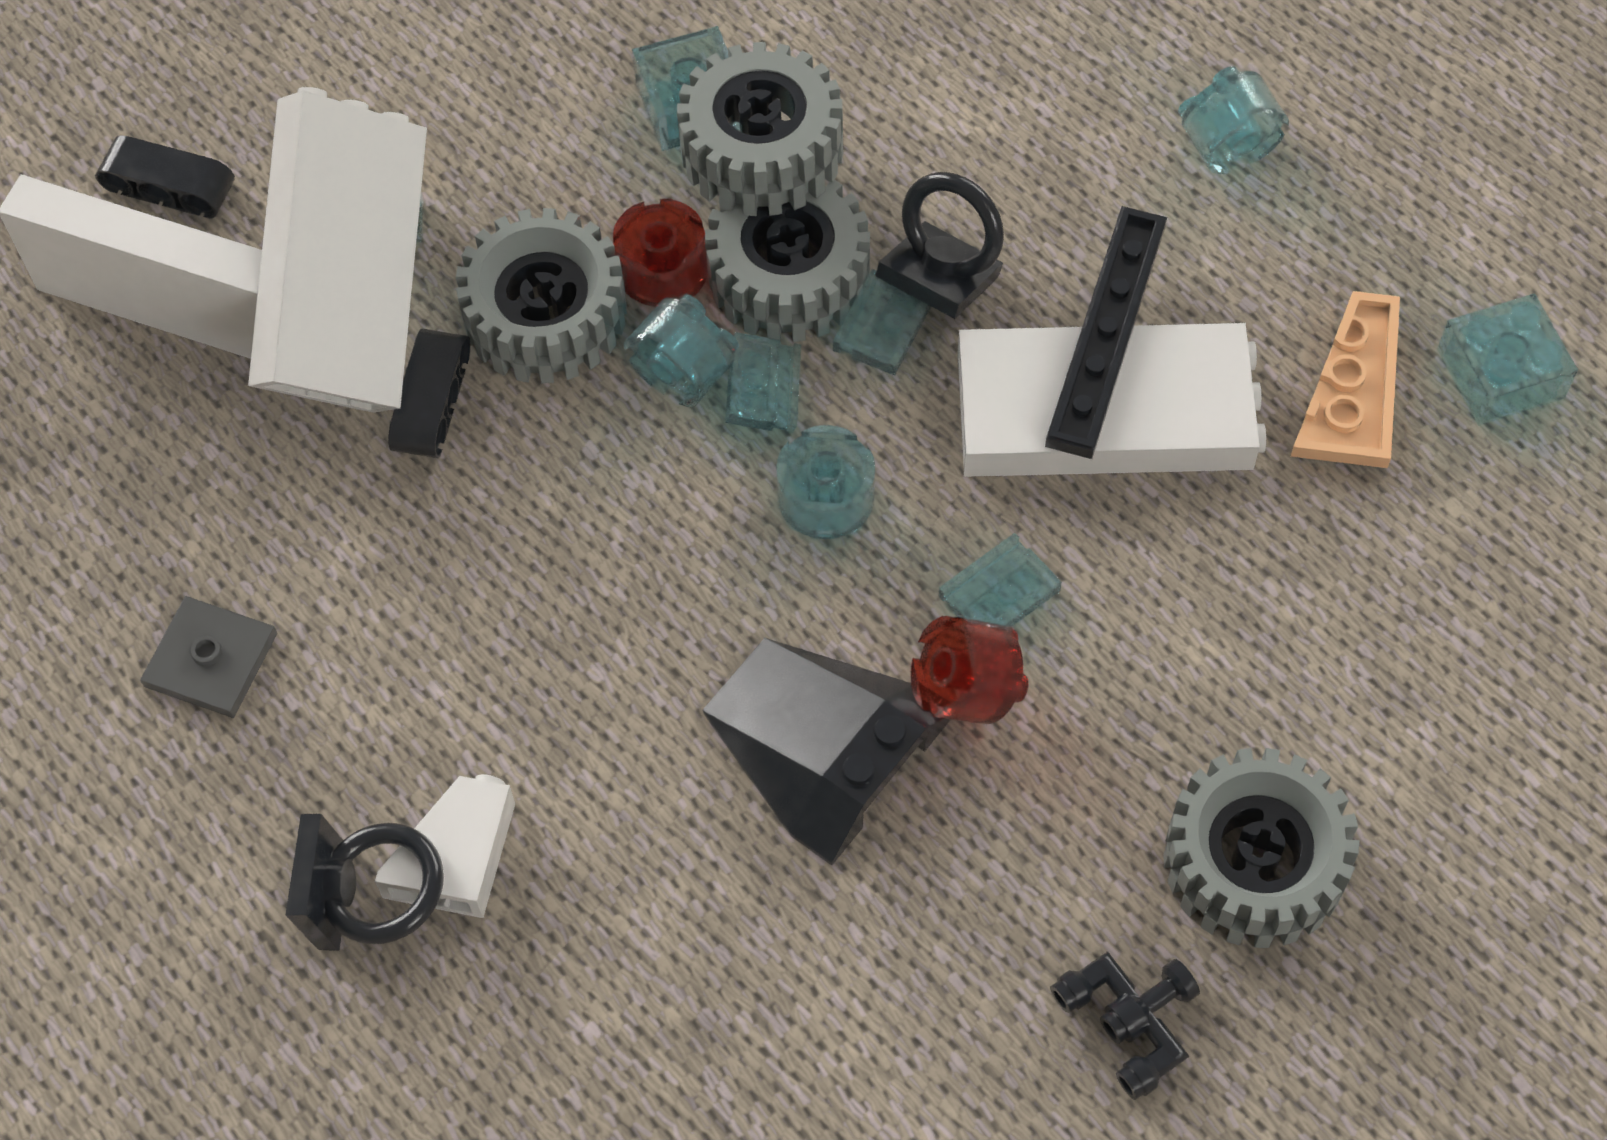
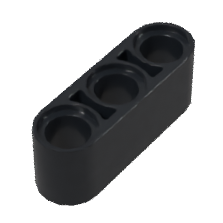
[95,135,235,219]
[388,329,471,458]

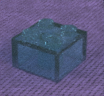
[632,26,740,151]
[1437,293,1578,426]

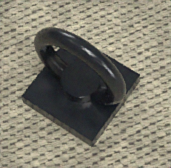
[875,172,1004,319]
[285,814,444,951]

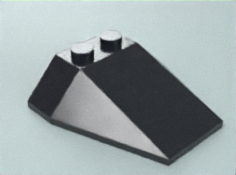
[702,638,955,866]

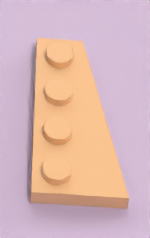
[1290,291,1400,468]

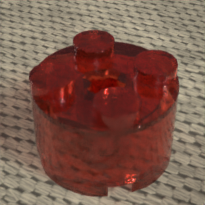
[613,199,708,310]
[910,616,1029,724]

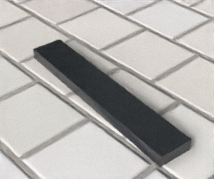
[1045,206,1167,459]

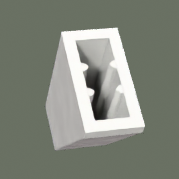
[375,774,515,918]

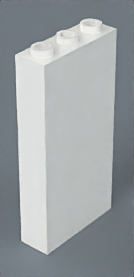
[248,87,427,413]
[0,174,262,359]
[958,323,1266,477]

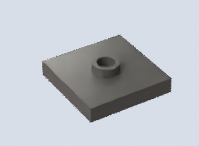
[140,596,278,718]

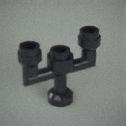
[1050,951,1200,1100]

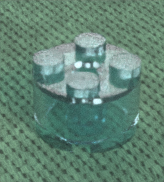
[1178,66,1289,174]
[624,294,739,407]
[776,425,875,539]

